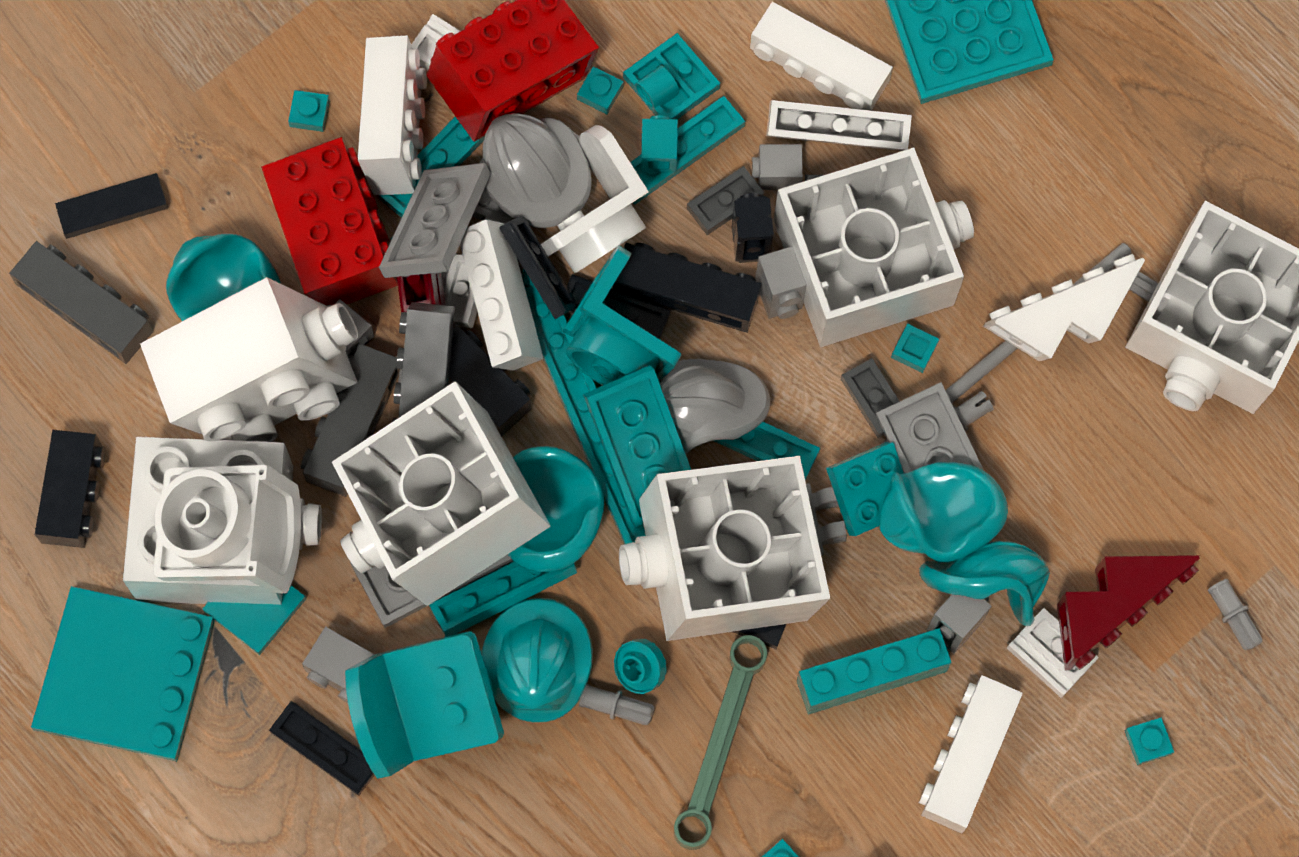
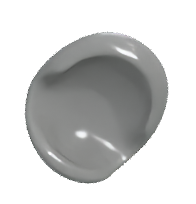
[479,113,592,228]
[659,359,770,454]

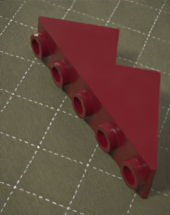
[1057,555,1200,670]

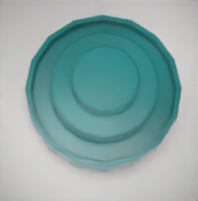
[614,638,667,694]

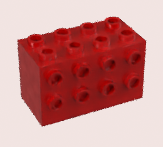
[426,0,599,142]
[261,137,398,306]

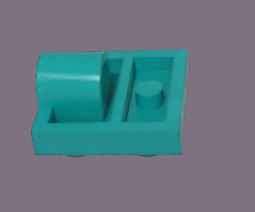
[623,33,720,119]
[826,442,904,536]

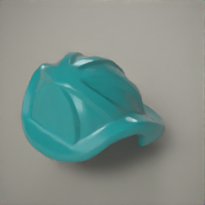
[166,233,281,321]
[508,446,604,572]
[880,462,1008,562]
[919,541,1050,627]
[481,598,593,722]

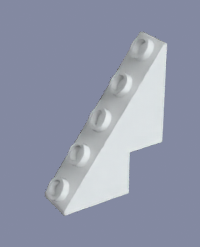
[983,254,1145,361]

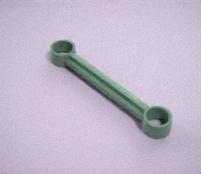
[674,635,767,850]

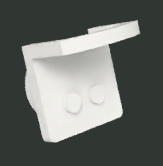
[541,125,649,274]
[153,465,301,594]

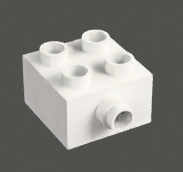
[773,148,974,347]
[1125,201,1299,414]
[140,277,358,442]
[332,381,551,606]
[123,437,322,605]
[619,456,830,641]

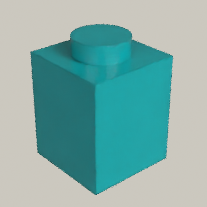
[641,115,678,172]

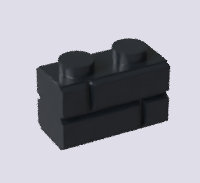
[731,193,774,263]

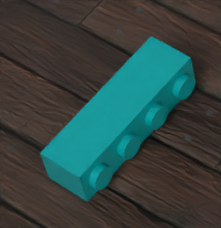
[796,628,952,715]

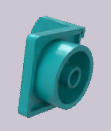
[563,245,682,385]
[345,631,504,779]

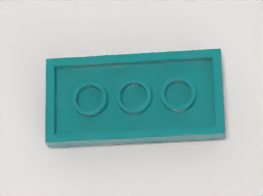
[583,365,691,527]

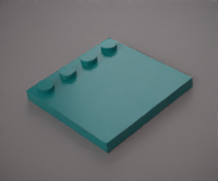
[885,0,1054,104]
[31,586,215,762]

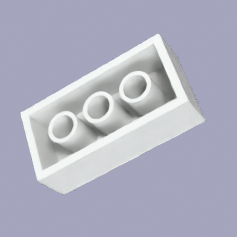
[358,35,427,196]

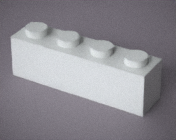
[750,2,893,111]
[766,100,912,151]
[460,219,544,371]
[919,675,1023,834]

